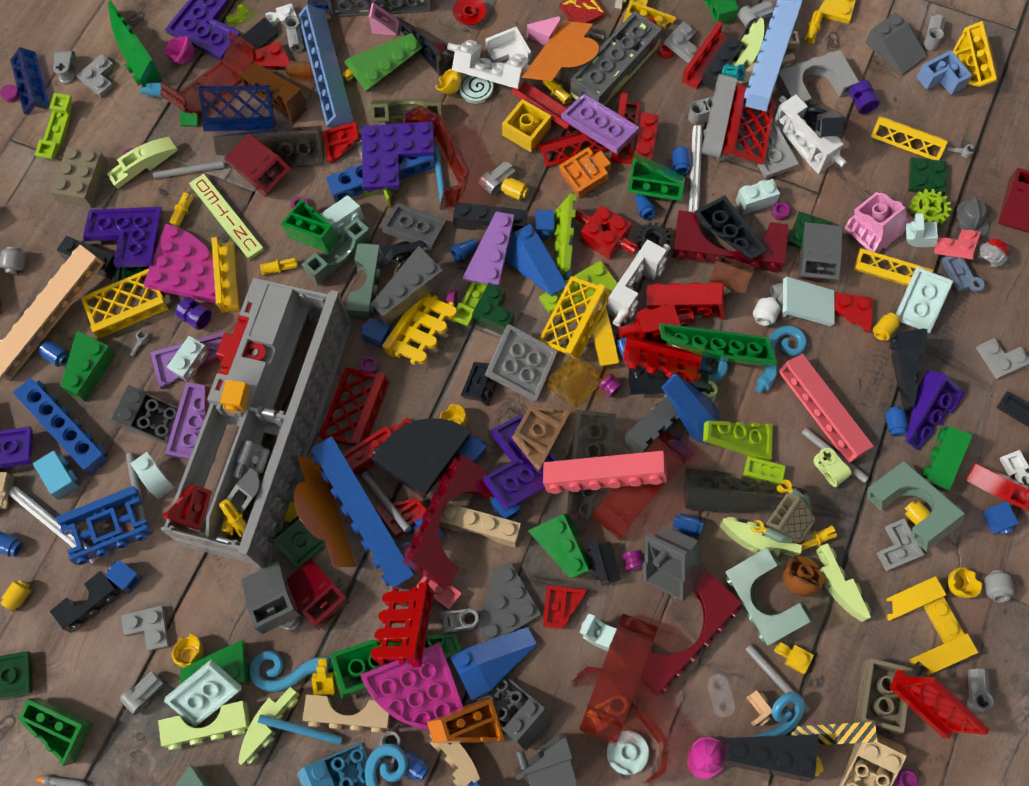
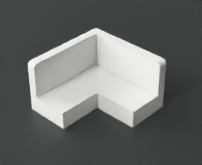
[485,27,531,65]

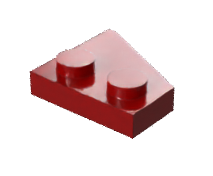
[248,41,293,71]
[323,122,361,164]
[834,292,873,333]

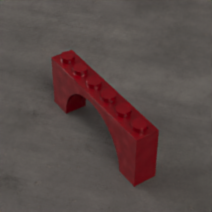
[672,210,788,272]
[402,455,493,587]
[620,569,742,695]

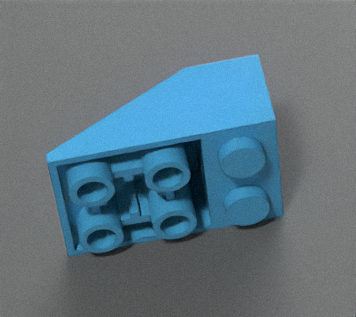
[297,743,368,786]

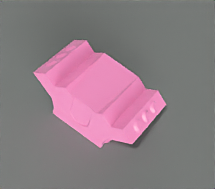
[845,192,914,254]

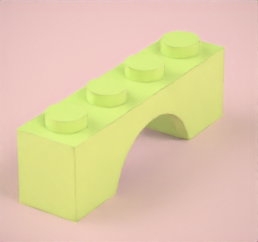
[158,701,250,750]

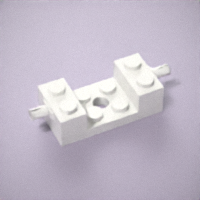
[447,40,530,89]
[775,95,847,174]
[607,239,671,326]

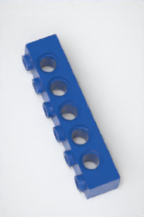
[326,156,435,203]
[13,378,109,475]

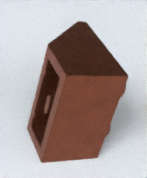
[709,255,755,293]

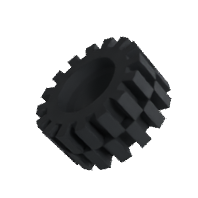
[637,222,671,251]

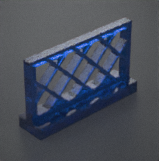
[198,85,276,132]

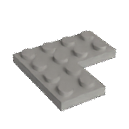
[703,108,799,179]

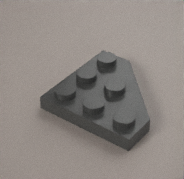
[477,562,541,642]

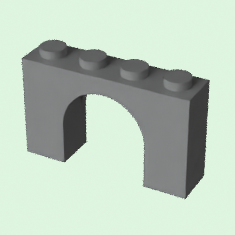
[776,50,859,104]

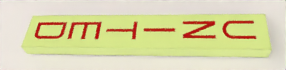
[189,174,264,261]

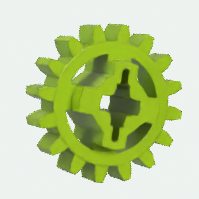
[909,189,952,225]

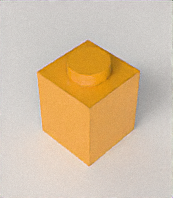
[220,380,251,414]

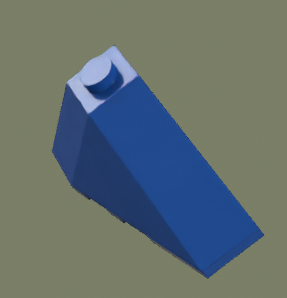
[505,224,567,296]
[661,374,720,446]
[451,627,537,702]

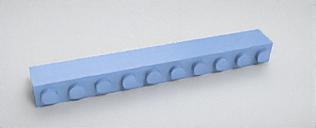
[744,0,803,111]

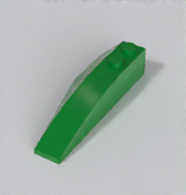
[108,1,163,87]
[659,323,777,366]
[330,633,462,699]

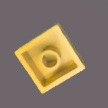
[502,99,551,152]

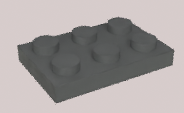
[382,203,447,250]

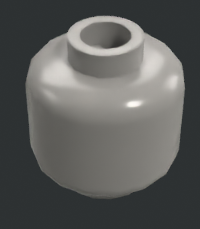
[0,247,26,274]
[984,570,1015,603]

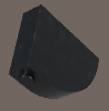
[372,418,471,499]

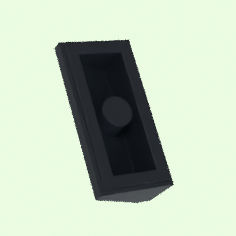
[240,17,279,52]

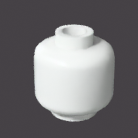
[753,297,781,326]

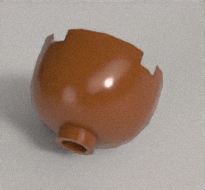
[782,556,826,597]

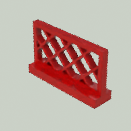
[721,84,775,165]
[319,367,390,446]
[889,670,990,739]

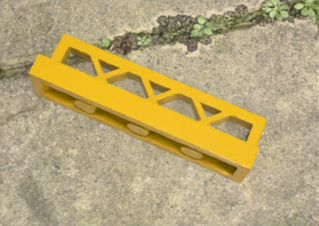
[871,115,948,160]
[211,237,240,313]
[853,248,933,286]

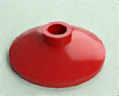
[453,0,486,25]

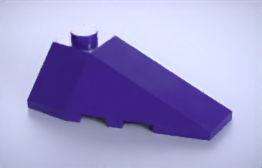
[905,370,965,450]

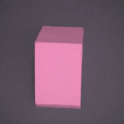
[369,3,399,35]
[527,16,560,45]

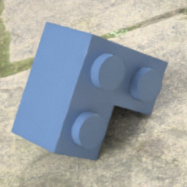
[916,50,972,95]

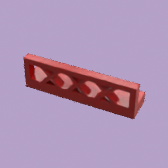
[682,21,728,90]
[511,81,575,133]
[611,93,640,165]
[537,132,608,167]
[320,426,392,488]

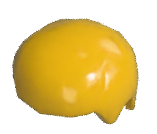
[435,69,462,95]
[439,404,468,427]
[948,567,982,599]
[171,634,204,668]

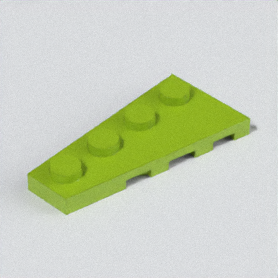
[554,193,577,276]
[539,260,618,314]
[703,421,773,461]

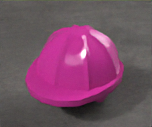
[165,36,195,64]
[687,737,725,779]

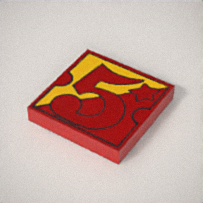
[559,0,606,24]

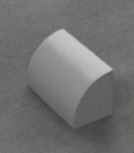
[227,468,259,513]

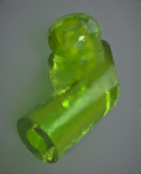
[226,3,248,24]

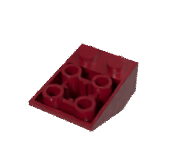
[224,134,291,197]
[998,167,1029,233]
[286,559,350,630]

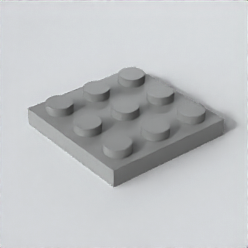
[485,324,557,401]

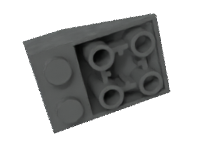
[798,222,842,281]
[108,385,179,444]
[241,561,301,634]
[480,676,554,751]

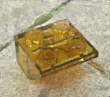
[545,358,602,407]

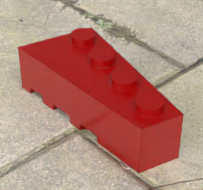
[646,282,726,320]

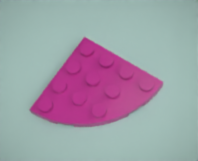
[144,224,216,304]
[360,643,463,730]

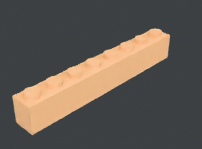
[0,245,105,381]

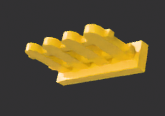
[382,293,458,365]

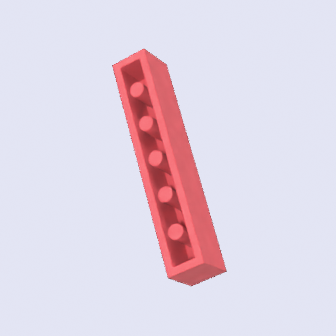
[778,354,874,464]
[543,451,667,494]

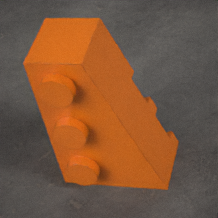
[427,698,505,743]

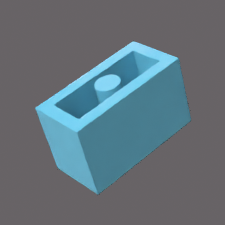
[33,451,79,500]

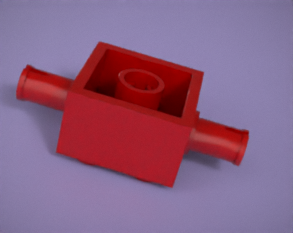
[573,205,639,260]
[618,304,695,343]

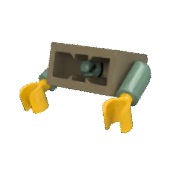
[750,480,815,543]

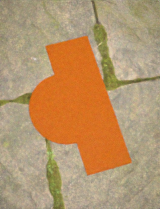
[521,21,599,81]
[294,456,357,567]

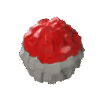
[977,238,1009,267]

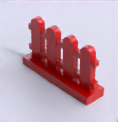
[622,335,702,383]
[370,582,434,668]

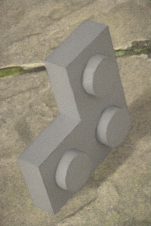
[664,21,698,63]
[76,54,115,98]
[976,338,1029,380]
[876,518,924,572]
[121,605,170,652]

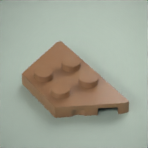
[512,406,570,470]

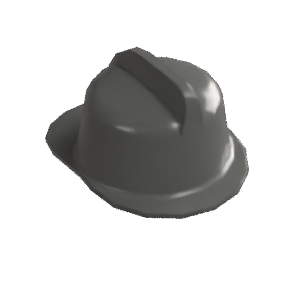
[956,197,989,239]

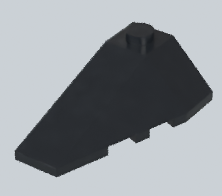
[399,19,455,76]
[694,195,767,260]
[889,328,928,413]
[628,366,709,395]

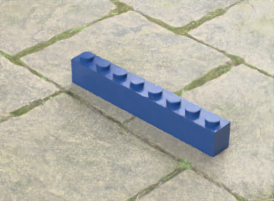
[310,436,414,588]

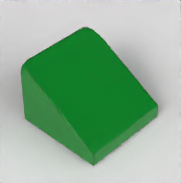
[180,104,201,127]

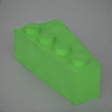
[344,33,422,91]

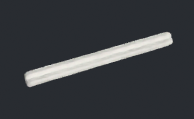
[689,125,703,219]
[8,486,99,563]

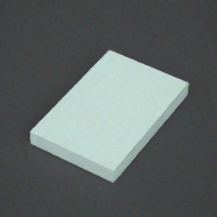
[895,267,953,333]
[783,277,834,326]
[164,660,242,727]

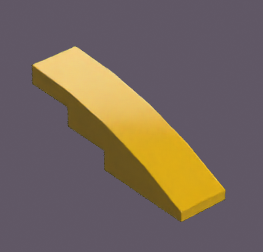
[585,295,619,367]

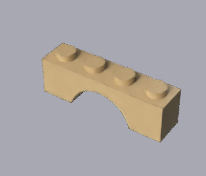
[439,503,521,548]
[302,694,391,733]

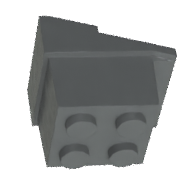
[643,526,705,601]
[514,733,577,786]

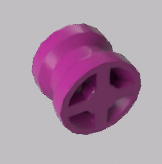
[599,374,623,398]
[622,550,643,572]

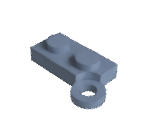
[941,256,984,292]

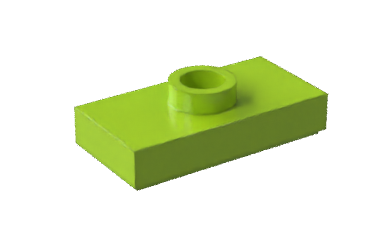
[743,456,786,486]

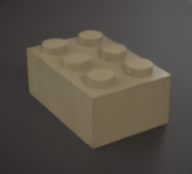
[50,146,108,209]
[854,658,913,735]

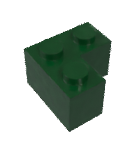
[472,283,514,335]

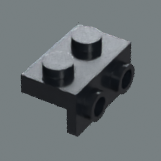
[378,240,424,265]
[587,540,621,586]

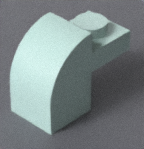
[906,214,938,247]
[130,452,174,499]
[580,613,626,655]

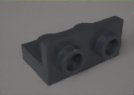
[461,362,498,406]

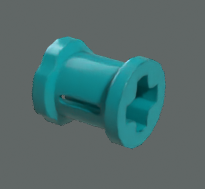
[722,64,745,81]

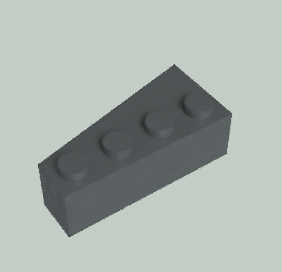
[371,246,445,326]
[623,395,681,454]

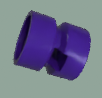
[849,80,880,114]
[175,297,212,330]

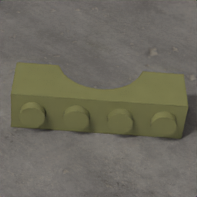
[370,98,443,122]

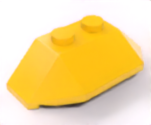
[953,21,998,87]

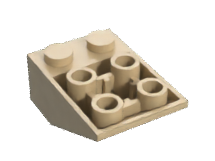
[839,733,907,786]

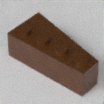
[240,62,307,123]

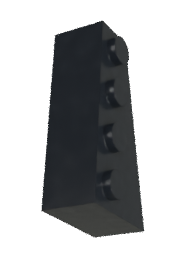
[722,734,819,783]

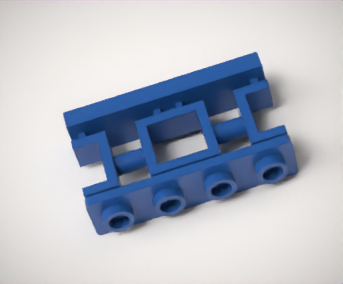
[56,486,153,565]

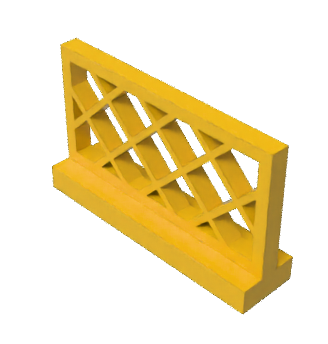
[81,269,169,339]
[539,276,611,360]

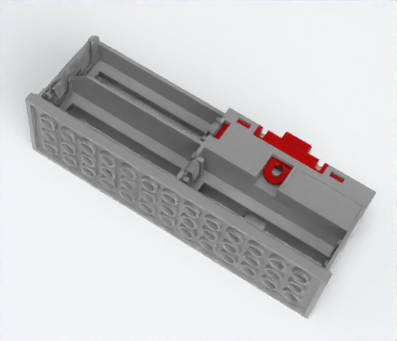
[161,278,353,570]

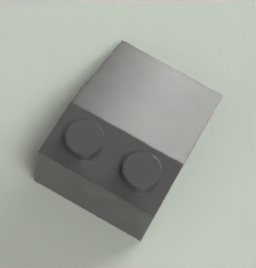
[865,12,927,76]

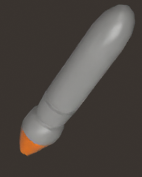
[36,775,88,786]

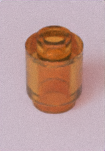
[286,61,312,79]

